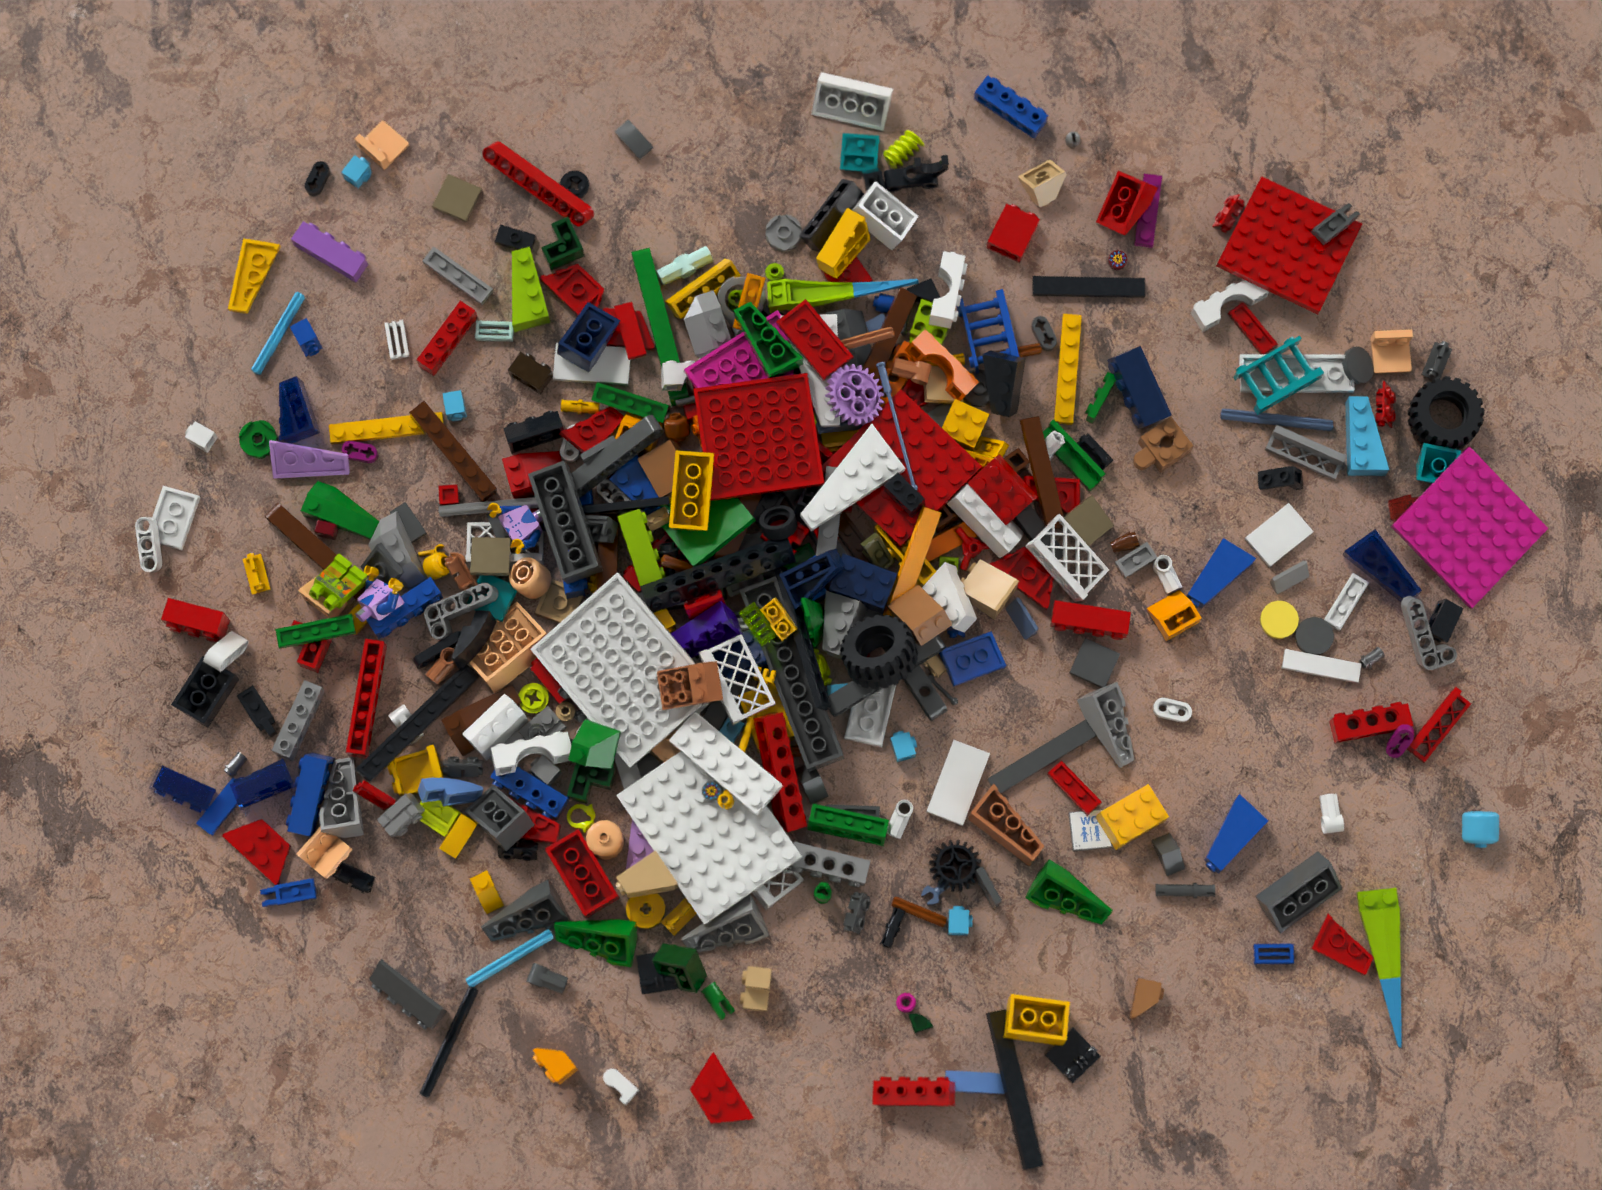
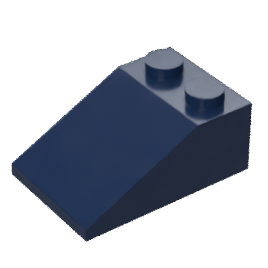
[557,302,620,372]
[712,628,768,686]

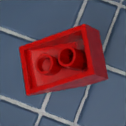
[1096,170,1158,235]
[502,451,562,499]
[684,589,726,621]

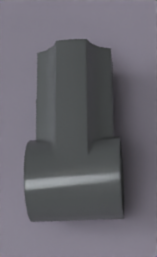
[526,963,569,994]

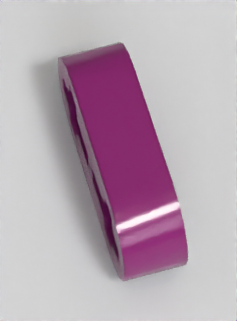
[342,441,378,463]
[1386,725,1414,758]

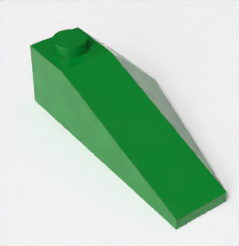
[300,481,379,540]
[801,597,825,649]
[1025,859,1113,925]

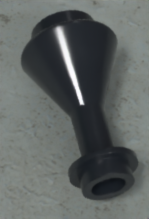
[657,542,679,576]

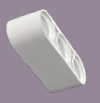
[135,517,162,572]
[203,631,249,672]

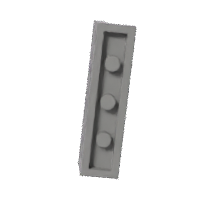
[1265,425,1346,481]

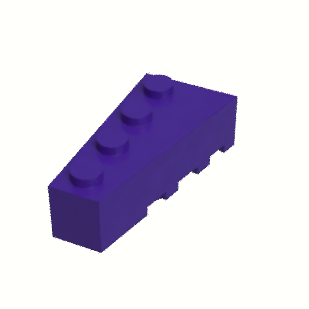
[671,601,742,658]

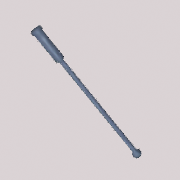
[876,362,918,490]

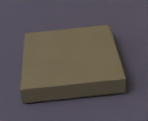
[432,174,482,222]
[1064,495,1115,546]
[470,537,511,576]

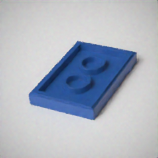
[939,631,1006,687]

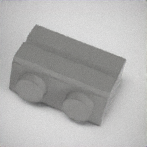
[378,793,425,837]

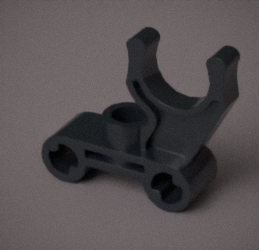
[883,155,949,192]

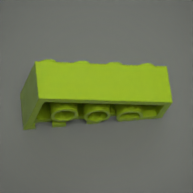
[512,247,551,332]
[617,509,666,586]

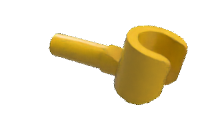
[418,544,445,556]

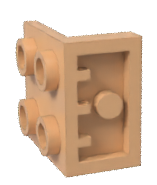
[355,121,409,170]
[1370,329,1413,374]
[297,827,352,879]

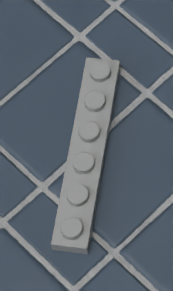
[816,466,841,582]

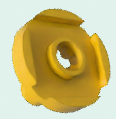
[626,893,665,929]

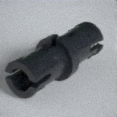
[880,907,906,948]

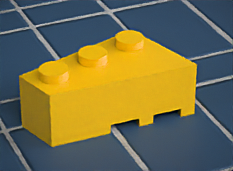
[816,208,871,279]

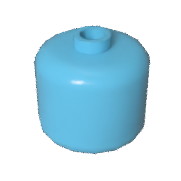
[1462,811,1499,848]

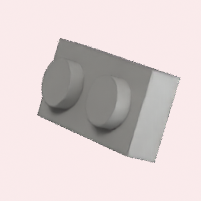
[1115,542,1157,579]

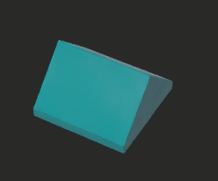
[1416,443,1461,483]

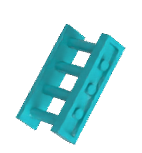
[1233,336,1324,415]

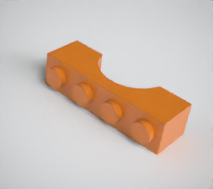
[905,329,979,401]

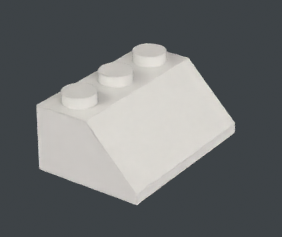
[852,181,919,250]
[462,694,529,761]

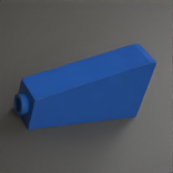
[1186,538,1256,609]
[1204,794,1268,874]

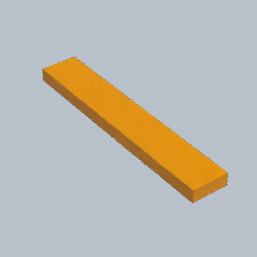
[883,506,941,616]

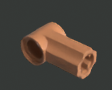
[892,358,932,385]
[425,647,457,685]

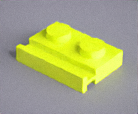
[420,800,461,837]

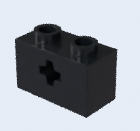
[884,473,926,518]

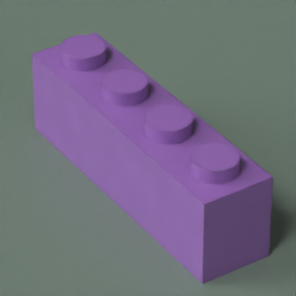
[291,221,368,283]

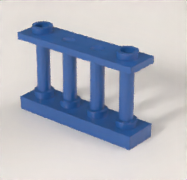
[956,289,1019,374]

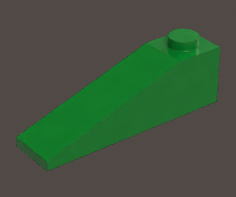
[554,919,638,967]

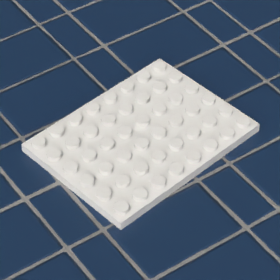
[530,572,705,768]
[616,751,802,925]

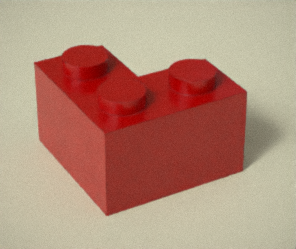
[291,620,333,673]

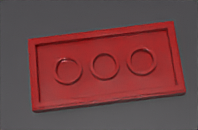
[776,299,854,381]

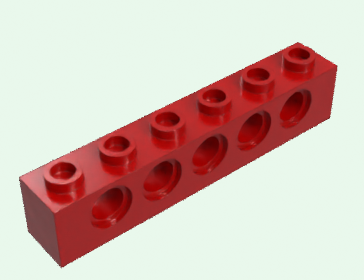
[346,639,387,758]
[753,712,807,832]

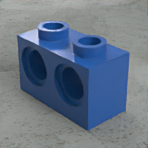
[290,318,322,357]

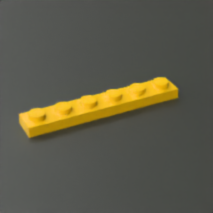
[1054,314,1082,425]
[329,412,444,445]

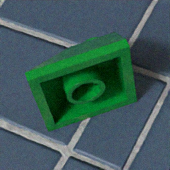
[568,719,621,768]

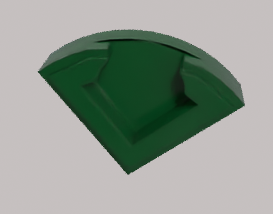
[908,1013,933,1034]

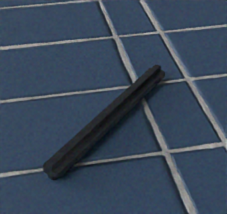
[419,986,478,1098]

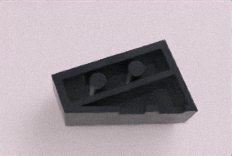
[982,350,1026,417]

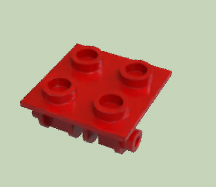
[1375,381,1396,428]

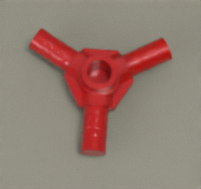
[955,526,990,571]

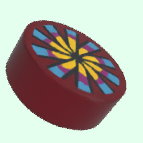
[1108,250,1127,270]

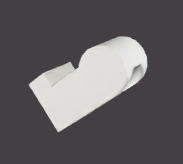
[603,1069,639,1105]

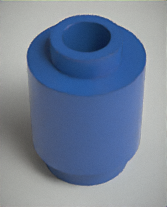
[873,293,895,313]

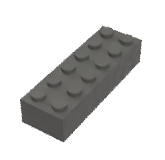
[528,461,603,584]

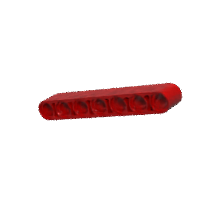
[482,141,594,226]

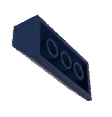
[1107,346,1172,429]

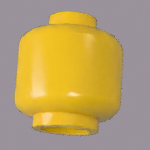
[423,552,450,580]

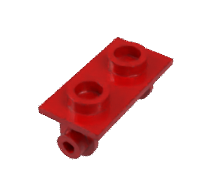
[1212,194,1245,233]

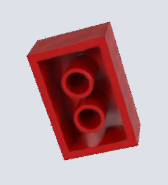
[968,454,1038,525]
[161,598,230,643]

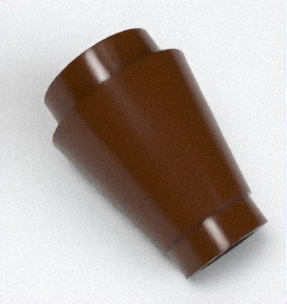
[1110,531,1140,553]

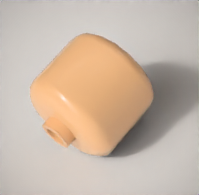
[509,557,552,599]
[586,820,624,860]

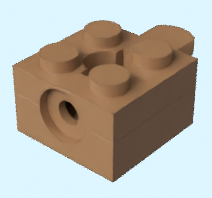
[1133,416,1194,473]

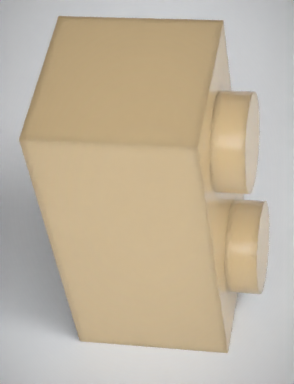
[646,506,670,531]
[923,655,946,678]

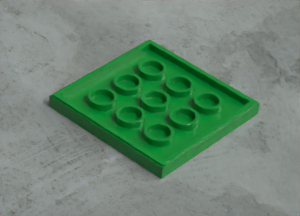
[662,497,756,567]

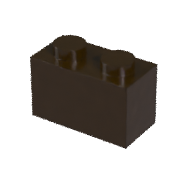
[508,352,553,395]

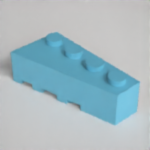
[1345,396,1389,476]

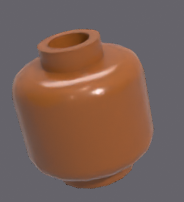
[664,413,690,442]

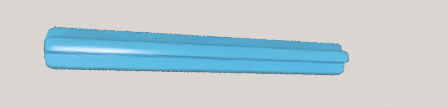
[251,292,305,375]
[466,929,554,987]

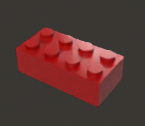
[545,829,620,919]

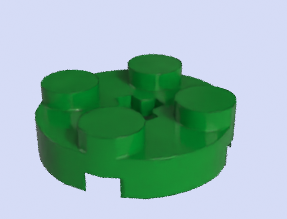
[239,420,278,459]

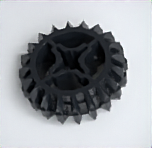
[929,839,982,892]

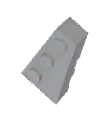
[822,591,867,660]

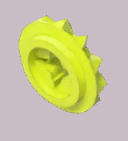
[518,683,549,714]

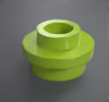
[765,263,784,281]

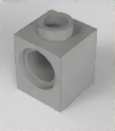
[530,755,561,786]

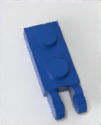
[260,878,317,907]

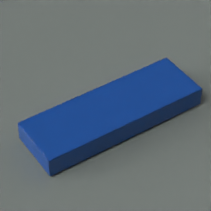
[196,778,249,836]

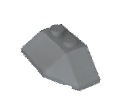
[684,290,731,358]
[369,511,427,588]

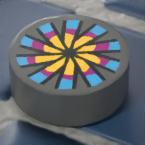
[702,781,722,802]

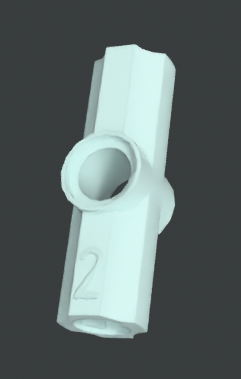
[656,246,713,286]

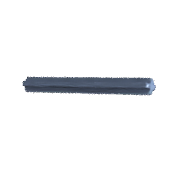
[1220,408,1333,431]

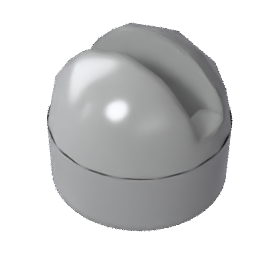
[1065,131,1081,148]

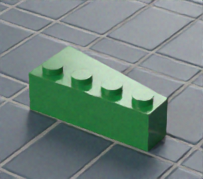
[734,302,804,378]

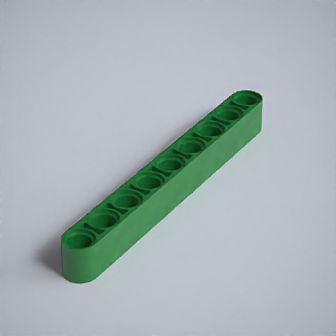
[631,248,689,407]

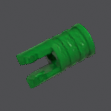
[814,882,832,904]
[701,981,735,1020]

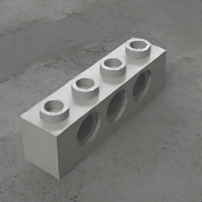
[272,680,325,762]
[789,842,870,888]

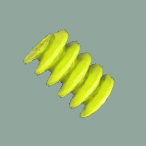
[883,130,924,169]

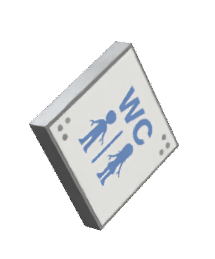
[1068,809,1112,852]

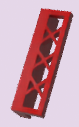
[1407,687,1471,763]

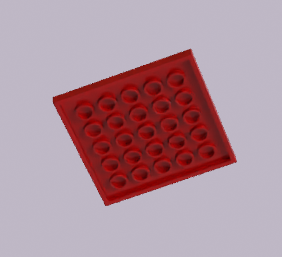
[1216,176,1362,315]
[693,373,824,501]
[822,390,982,547]

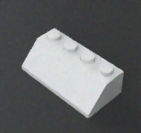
[812,72,893,131]
[947,483,1024,558]

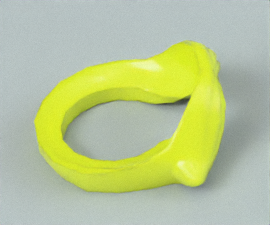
[567,804,596,833]

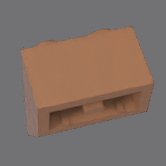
[657,661,723,710]

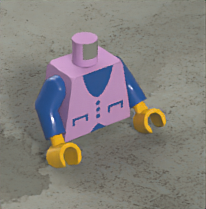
[487,503,543,554]
[356,565,405,622]

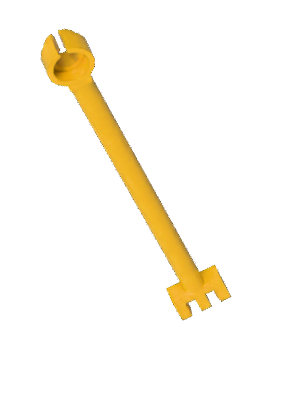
[718,666,776,810]

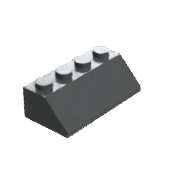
[826,309,871,368]
[1256,851,1343,934]
[369,959,447,1030]

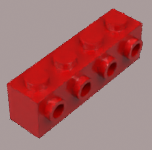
[1050,600,1131,640]
[873,1077,955,1106]

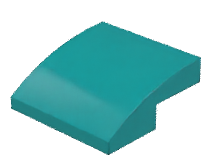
[840,133,880,171]
[467,575,517,622]

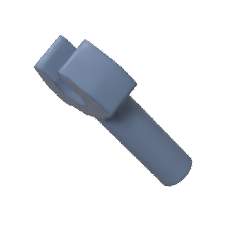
[921,877,954,905]

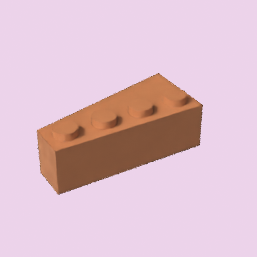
[968,784,1044,867]

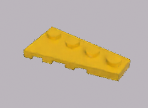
[228,238,281,314]

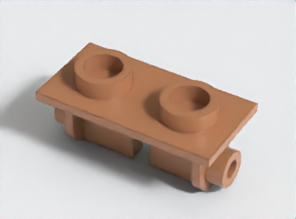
[444,552,478,591]

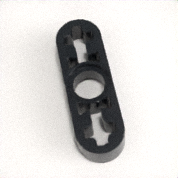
[413,631,461,669]

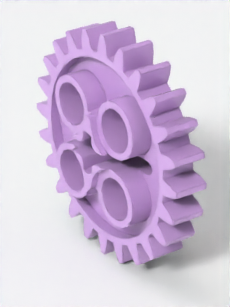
[825,364,884,426]

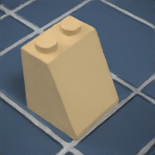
[960,559,1019,620]
[615,850,678,898]

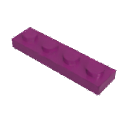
[1134,173,1162,248]

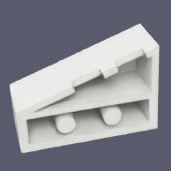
[922,562,977,633]

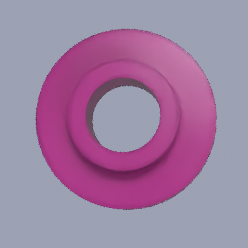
[896,993,916,1013]

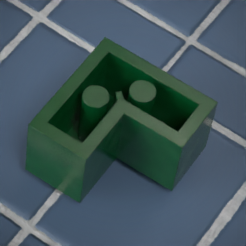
[541,217,585,271]
[567,763,616,804]
[652,943,707,994]

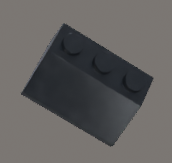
[503,411,564,454]
[171,656,239,728]

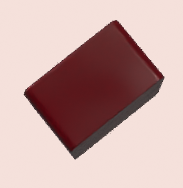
[314,520,339,540]

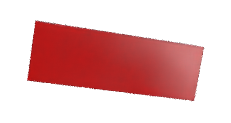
[614,302,647,360]
[1228,302,1278,354]
[1047,760,1102,816]

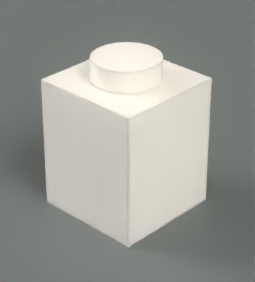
[185,421,218,453]

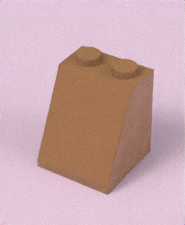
[638,440,681,497]
[886,585,952,646]

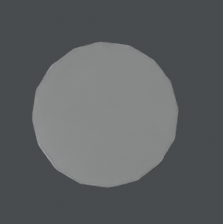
[765,215,802,252]

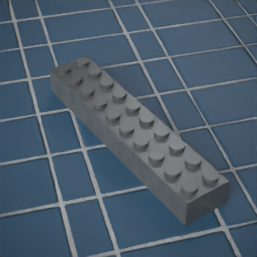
[740,576,845,773]

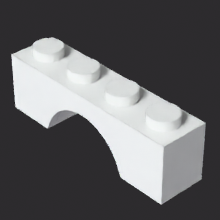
[929,251,967,329]
[1191,279,1269,332]
[661,361,695,391]
[491,731,571,776]

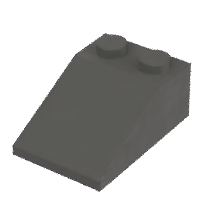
[465,785,535,851]

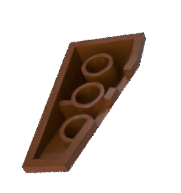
[441,685,522,756]

